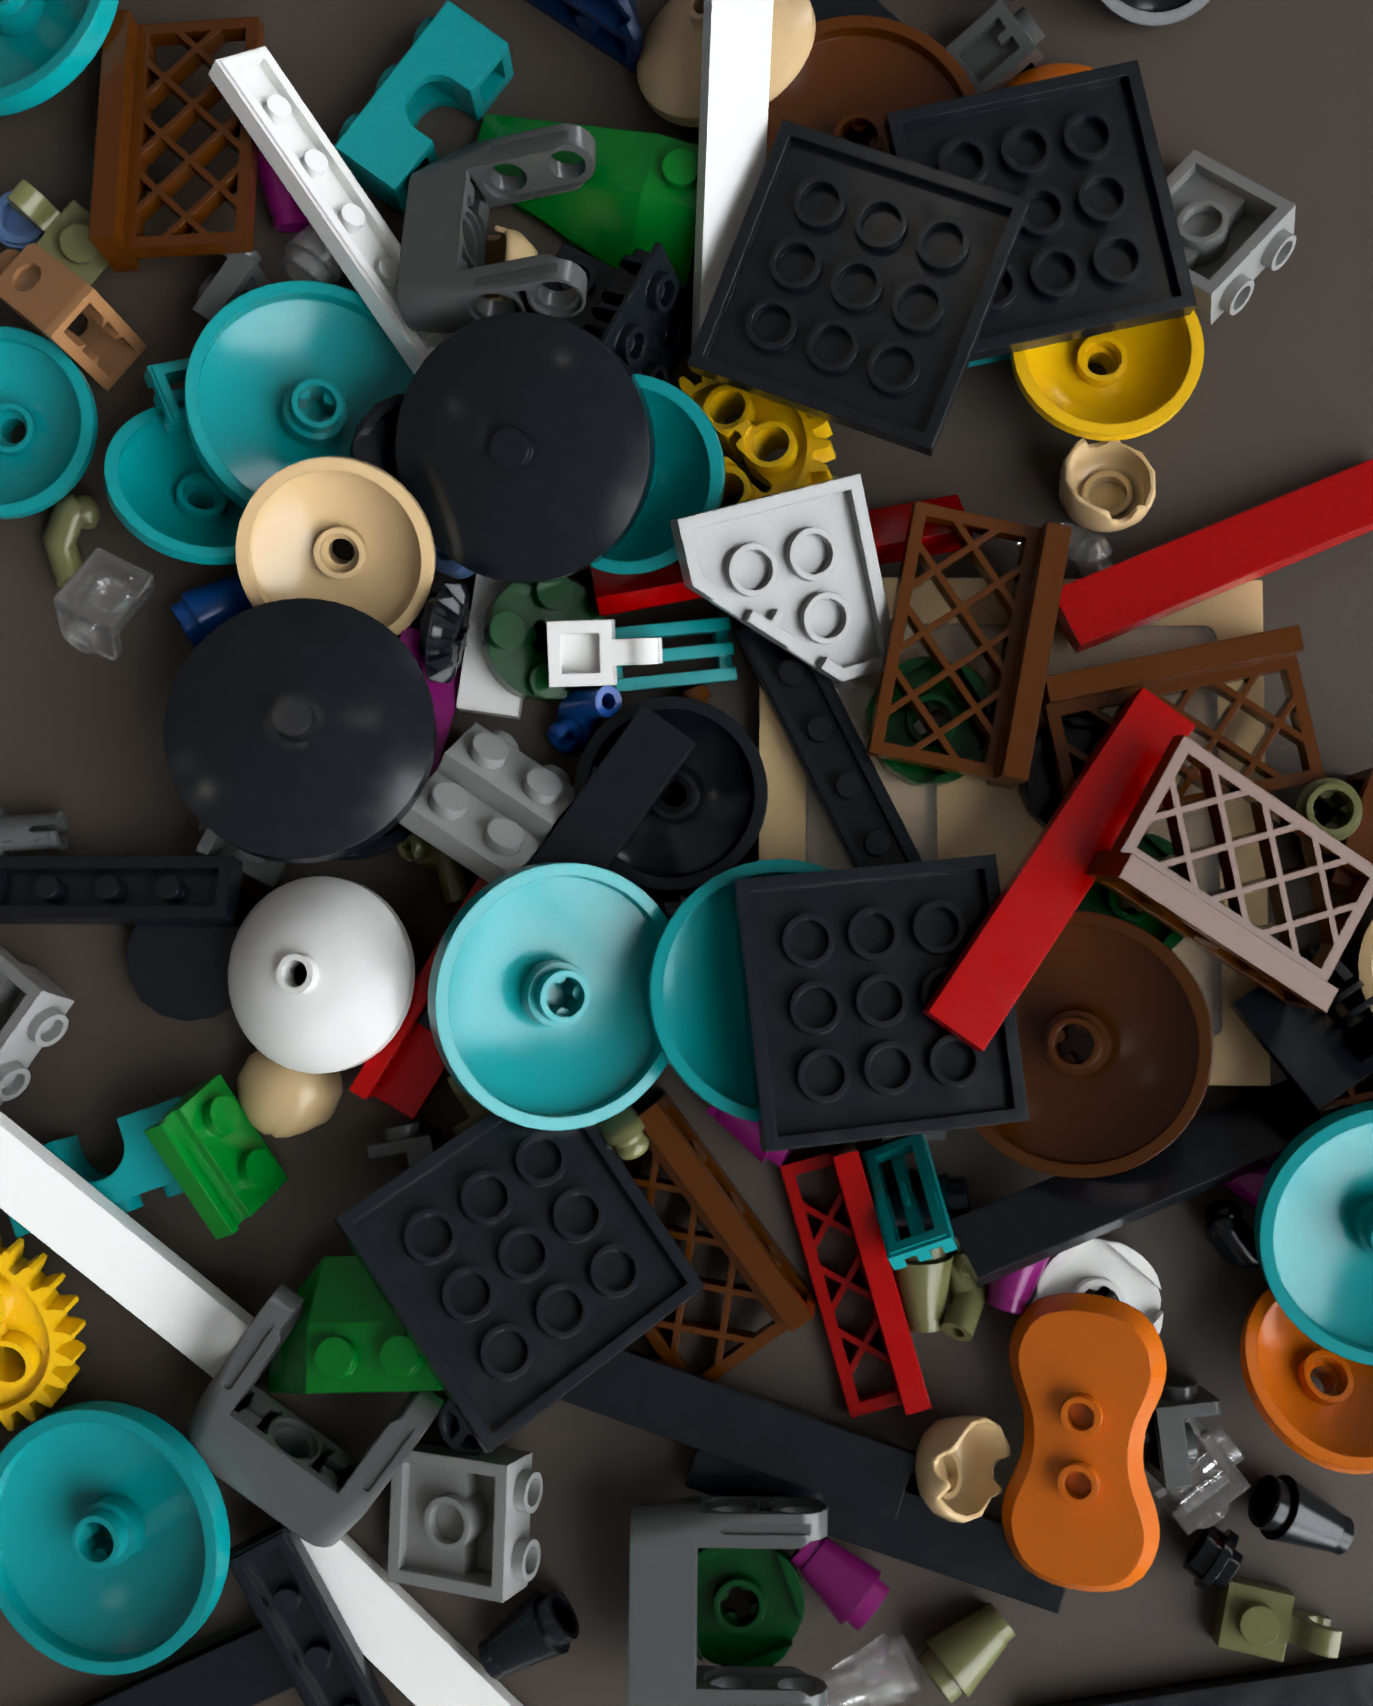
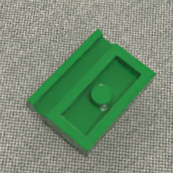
[144,1074,288,1240]

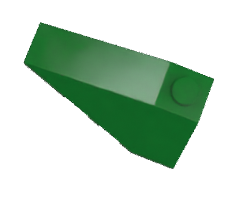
[476,113,698,293]

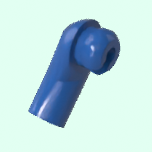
[548,685,622,754]

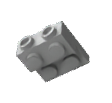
[1166,149,1296,326]
[399,722,574,883]
[0,945,75,1106]
[387,1443,543,1603]

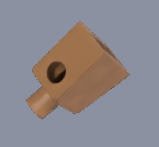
[0,243,148,392]

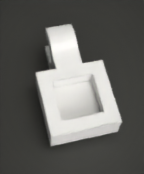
[546,619,663,687]

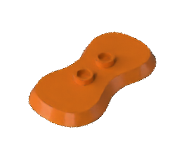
[1001,1293,1167,1592]

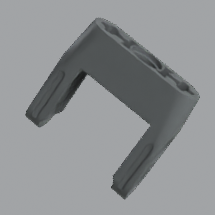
[397,123,597,333]
[183,1283,445,1548]
[628,1496,828,1706]

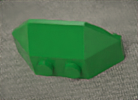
[268,1255,443,1394]

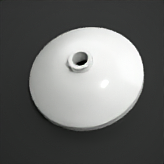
[228,876,415,1074]

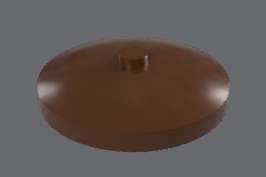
[766,15,976,161]
[974,911,1214,1178]

